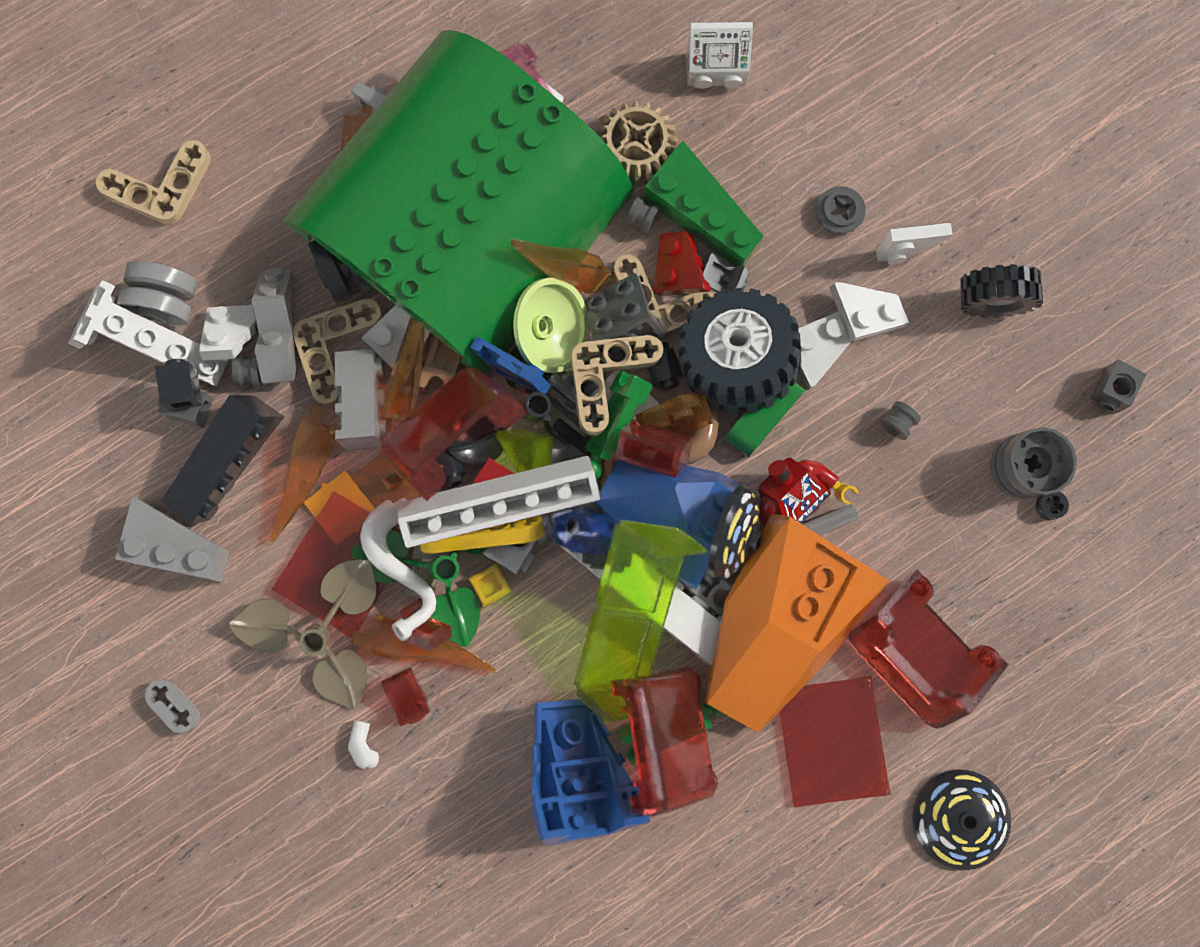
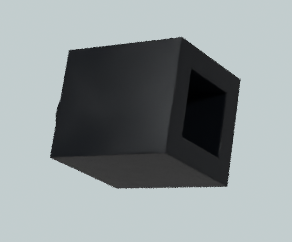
[155,358,203,411]

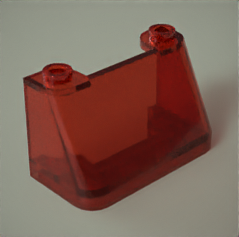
[381,368,528,501]
[848,569,1009,729]
[611,667,718,817]

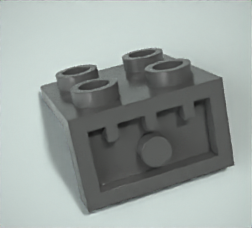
[584,273,666,362]

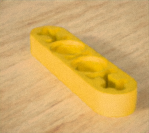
[420,515,545,553]

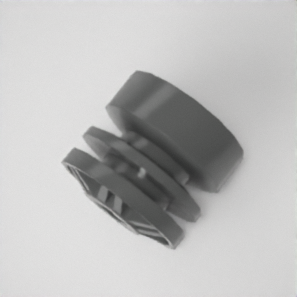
[990,427,1077,499]

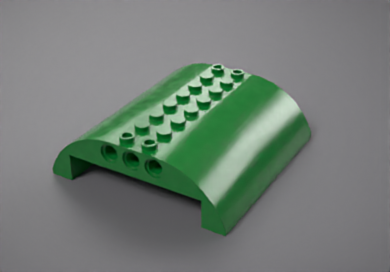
[283,30,634,381]

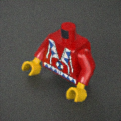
[758,457,859,527]

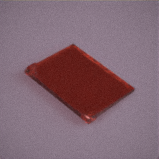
[272,491,410,639]
[779,676,891,807]

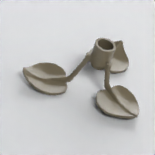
[229,559,376,710]

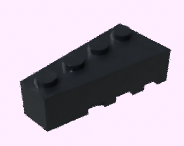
[161,394,284,524]

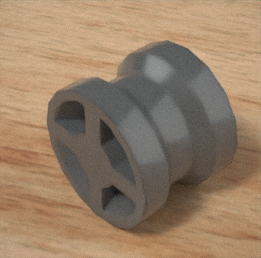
[625,196,661,234]
[232,355,263,387]
[880,401,921,440]

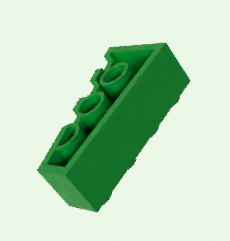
[644,140,763,267]

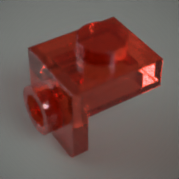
[399,598,452,651]
[381,667,430,726]

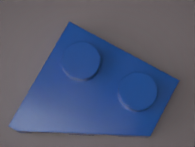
[471,336,550,394]

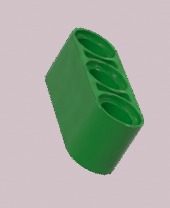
[724,382,805,458]

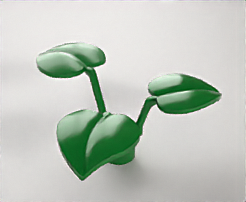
[351,530,487,647]

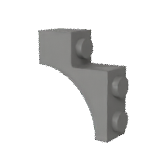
[252,267,298,383]

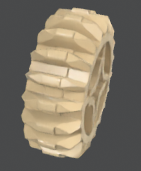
[597,100,678,184]

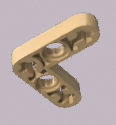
[95,140,211,225]
[614,254,717,336]
[293,299,383,407]
[570,335,663,436]

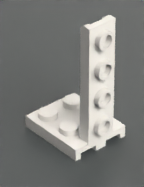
[68,280,229,387]

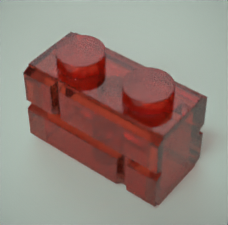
[616,420,693,478]

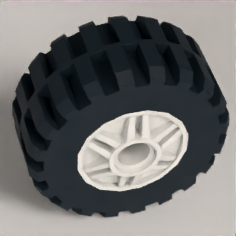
[678,288,802,415]

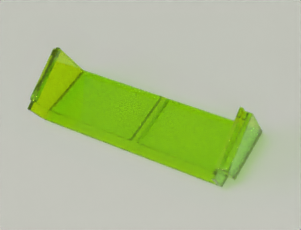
[574,520,707,723]

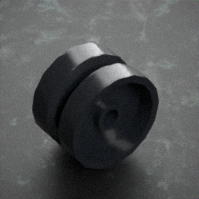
[308,240,376,306]

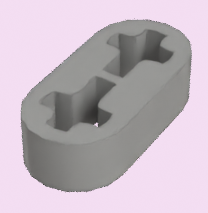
[144,679,200,733]

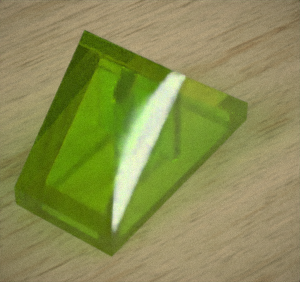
[495,428,554,473]

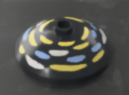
[708,485,762,582]
[912,769,1011,870]

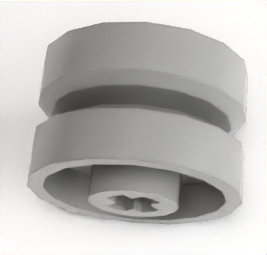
[117,261,198,327]

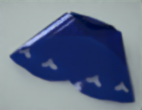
[547,504,651,555]

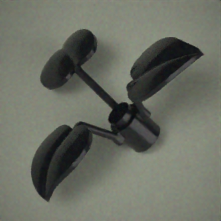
[448,345,591,465]

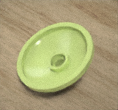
[513,277,589,373]

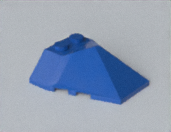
[594,452,744,590]
[532,698,650,846]

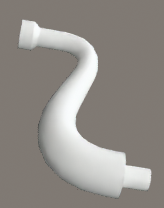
[360,497,436,641]

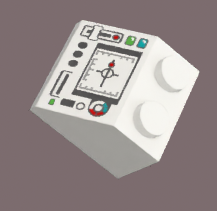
[685,22,753,89]

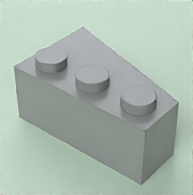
[335,349,389,451]
[115,496,230,582]

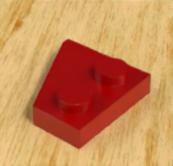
[653,231,710,296]

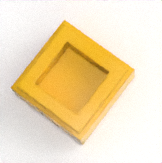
[468,564,512,607]

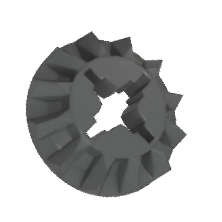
[816,186,866,235]

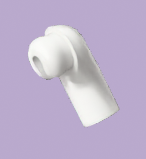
[348,720,379,769]

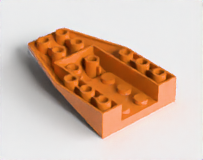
[705,514,889,733]

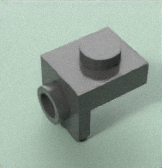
[701,253,749,294]

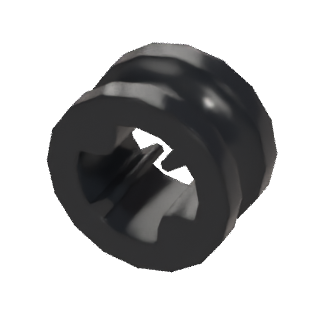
[1035,492,1069,520]

